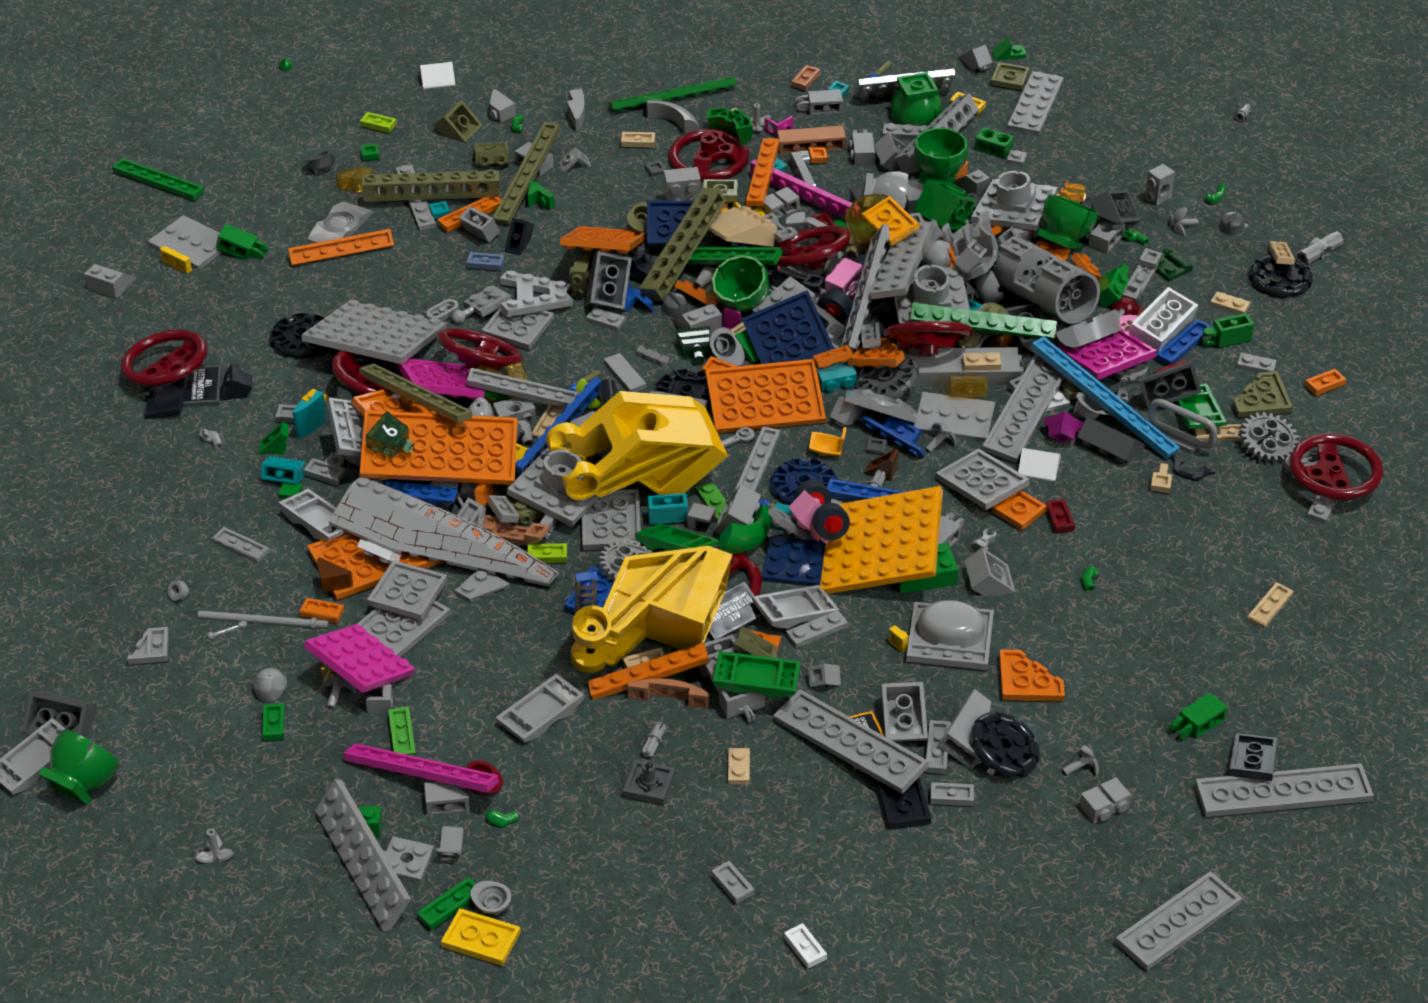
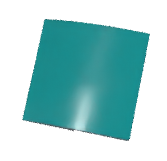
[292,390,327,439]

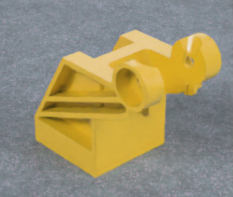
[546,391,728,500]
[571,546,732,673]

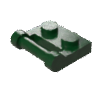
[1156,247,1193,282]

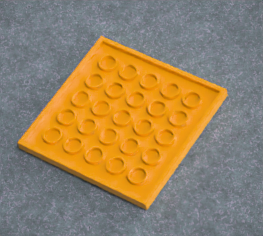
[820,486,943,594]

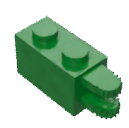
[215,224,269,260]
[1098,264,1130,308]
[1201,313,1254,347]
[1169,693,1228,739]

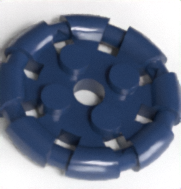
[770,458,838,505]

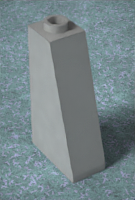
[938,689,991,769]

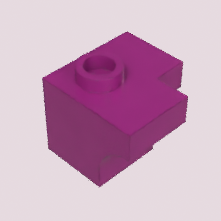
[1044,412,1084,443]

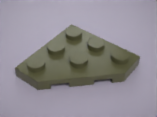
[1233,371,1293,418]

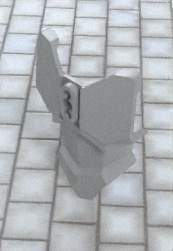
[926,211,998,283]

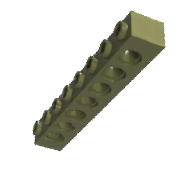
[362,170,500,202]
[639,187,726,301]

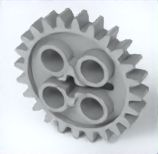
[1238,412,1300,465]
[598,540,654,584]

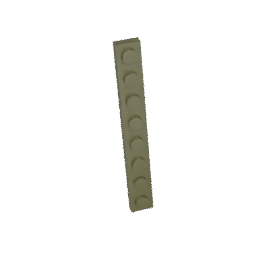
[493,121,561,225]
[359,364,472,423]

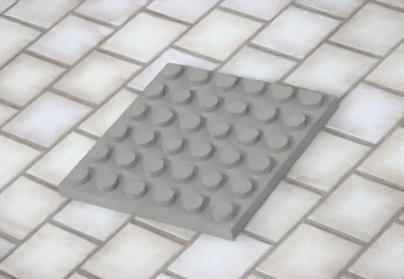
[302,300,447,364]

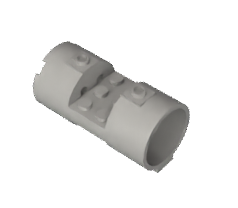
[993,236,1100,324]

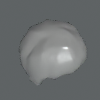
[923,240,951,268]

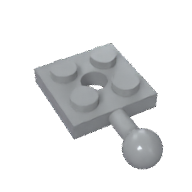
[451,286,512,324]
[383,836,434,883]

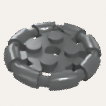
[855,353,919,400]

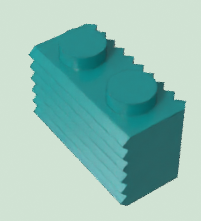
[816,361,857,392]
[261,456,305,485]
[648,493,688,524]

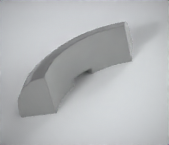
[646,100,700,134]
[1055,309,1121,347]

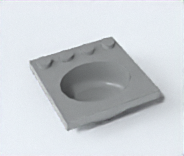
[906,600,994,670]

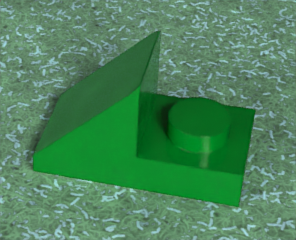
[992,36,1027,61]
[528,180,555,210]
[258,422,289,455]

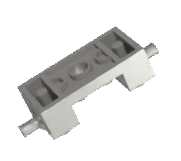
[697,635,765,722]

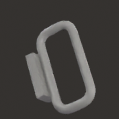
[1149,399,1217,454]

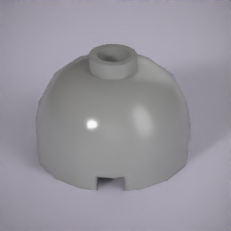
[974,269,1005,304]

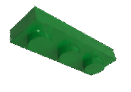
[417,877,476,931]

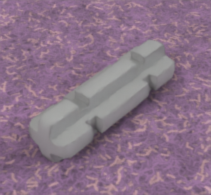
[636,346,669,366]

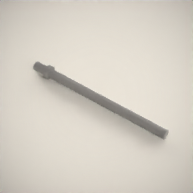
[198,611,329,629]

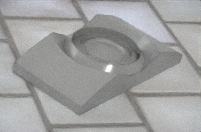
[307,202,373,243]
[844,389,917,423]
[278,489,347,541]
[752,585,839,629]
[496,674,585,742]
[0,718,65,795]

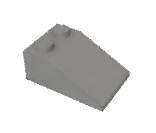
[881,682,928,742]

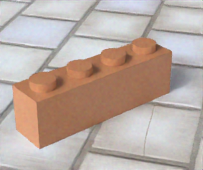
[777,125,846,154]

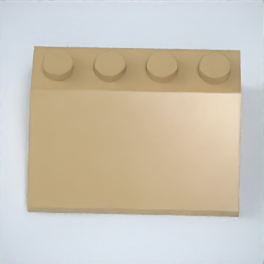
[708,206,777,247]

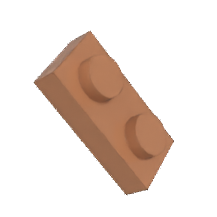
[791,65,820,91]

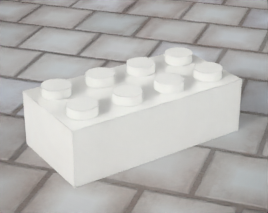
[1128,287,1198,353]

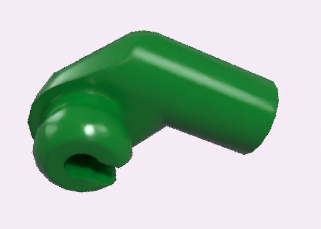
[512,114,524,133]
[1205,184,1227,205]
[1123,230,1149,245]
[1080,566,1099,592]
[486,810,519,827]

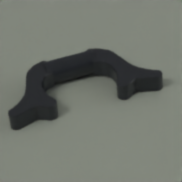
[1171,455,1215,481]

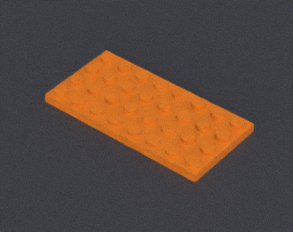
[360,410,517,485]

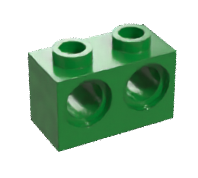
[975,127,1014,159]

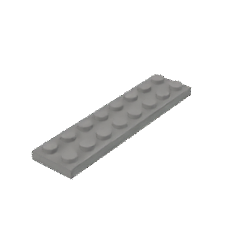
[870,221,934,299]
[840,224,890,353]
[982,353,1073,464]
[773,689,929,794]
[1195,763,1374,817]
[315,779,411,931]

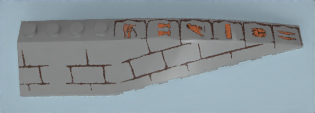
[328,477,559,586]

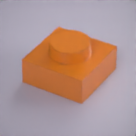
[808,147,828,163]

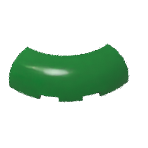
[707,107,753,146]
[719,505,771,554]

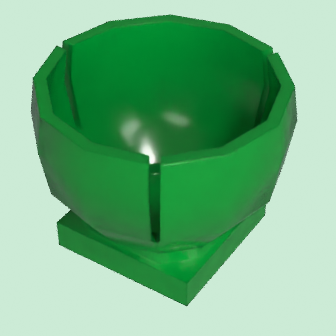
[890,72,942,126]
[914,128,968,184]
[1037,194,1099,250]
[712,255,772,317]
[38,729,120,805]

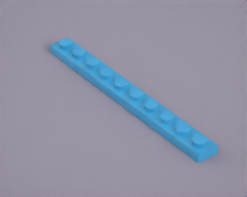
[1030,337,1180,460]

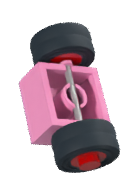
[820,254,882,322]
[789,480,850,544]

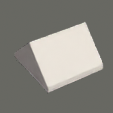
[420,62,455,89]
[1018,448,1061,482]

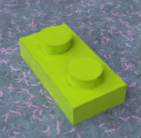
[360,112,397,133]
[528,543,567,563]

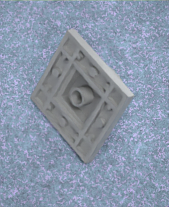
[971,171,1058,231]
[893,265,970,324]
[327,398,364,466]
[507,447,599,527]

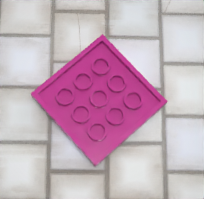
[1054,328,1156,380]
[396,358,485,400]
[303,624,415,693]

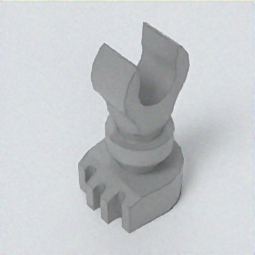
[970,529,996,553]

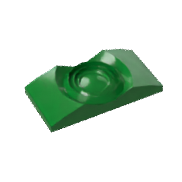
[1174,384,1227,429]
[635,523,719,551]
[713,651,801,698]

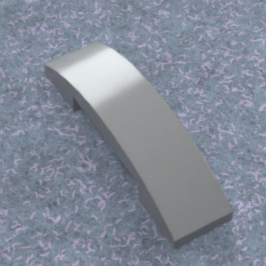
[765,213,798,244]
[1122,248,1162,301]

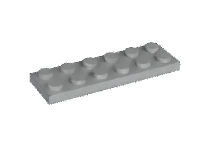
[854,69,955,99]
[1007,71,1064,135]
[1115,871,1242,971]

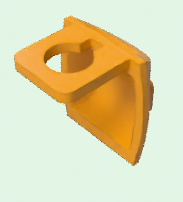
[809,427,846,457]

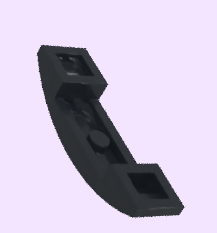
[764,265,826,292]

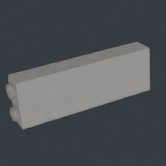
[908,347,1024,385]

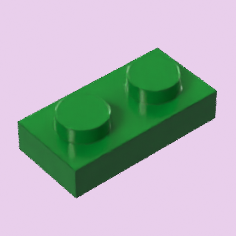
[262,703,285,741]

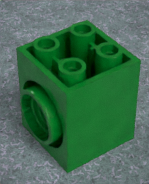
[914,179,977,230]

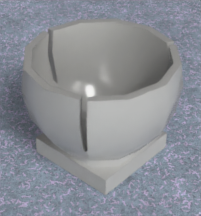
[860,171,908,216]

